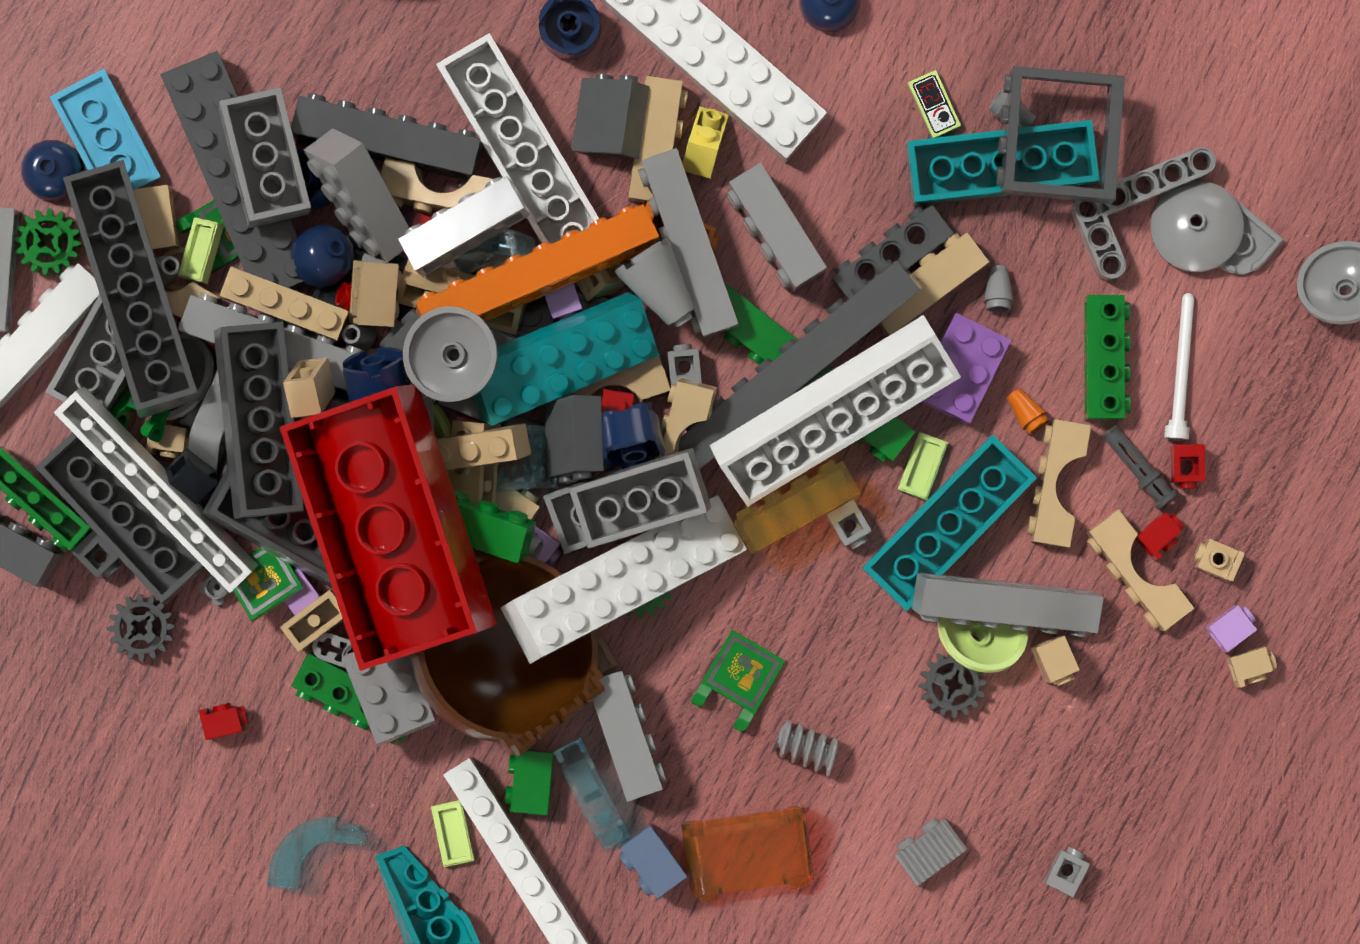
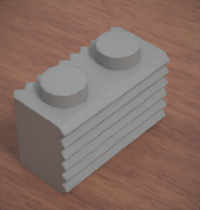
[894,817,967,886]

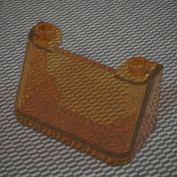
[681,805,814,902]

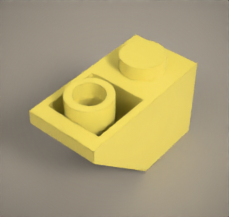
[683,106,729,179]

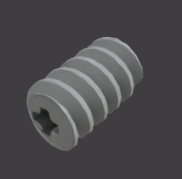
[771,720,840,777]

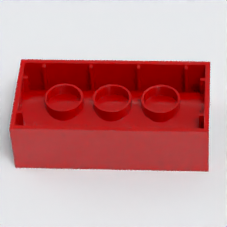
[279,384,498,671]

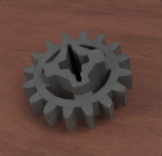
[107,594,176,661]
[918,653,986,718]

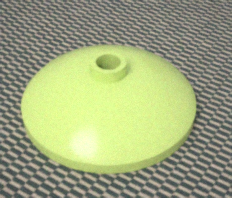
[937,617,1028,673]

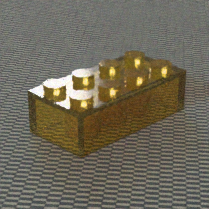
[733,459,861,556]

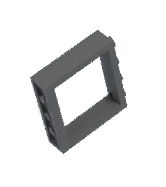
[996,66,1125,204]

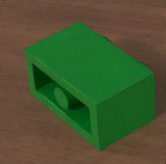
[505,750,554,815]

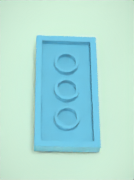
[50,69,162,189]

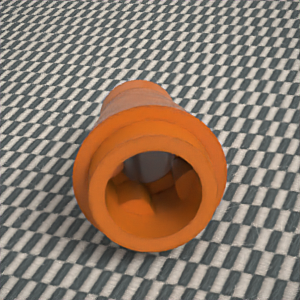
[1006,388,1049,435]

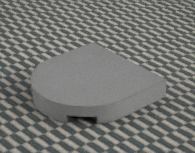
[1219,200,1284,275]

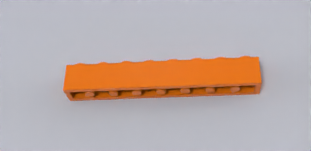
[416,204,660,322]

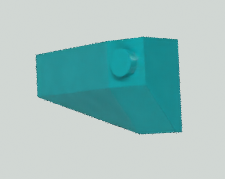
[375,845,480,944]

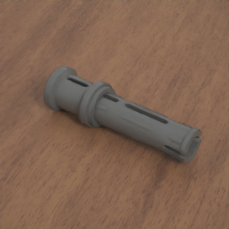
[1101,424,1179,510]

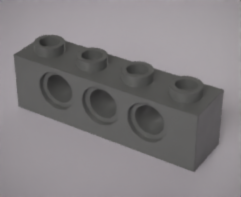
[831,205,954,301]

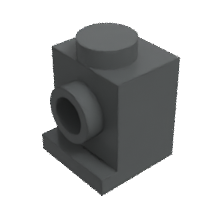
[72,530,122,579]

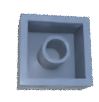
[619,823,687,899]

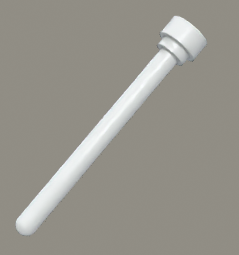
[1164,293,1194,441]

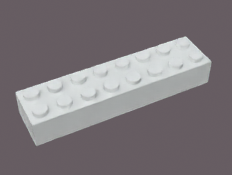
[601,0,827,163]
[436,33,599,244]
[709,315,961,507]
[501,495,747,664]

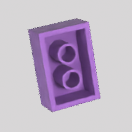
[921,313,1011,425]

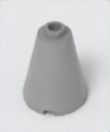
[615,237,695,328]

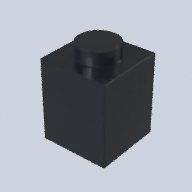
[165,448,218,505]

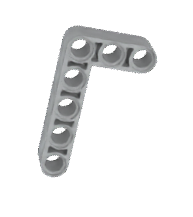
[1071,147,1216,282]
[189,312,258,477]

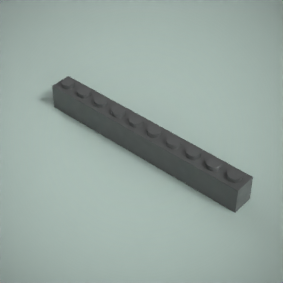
[679,259,923,469]

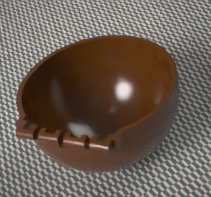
[410,553,605,756]

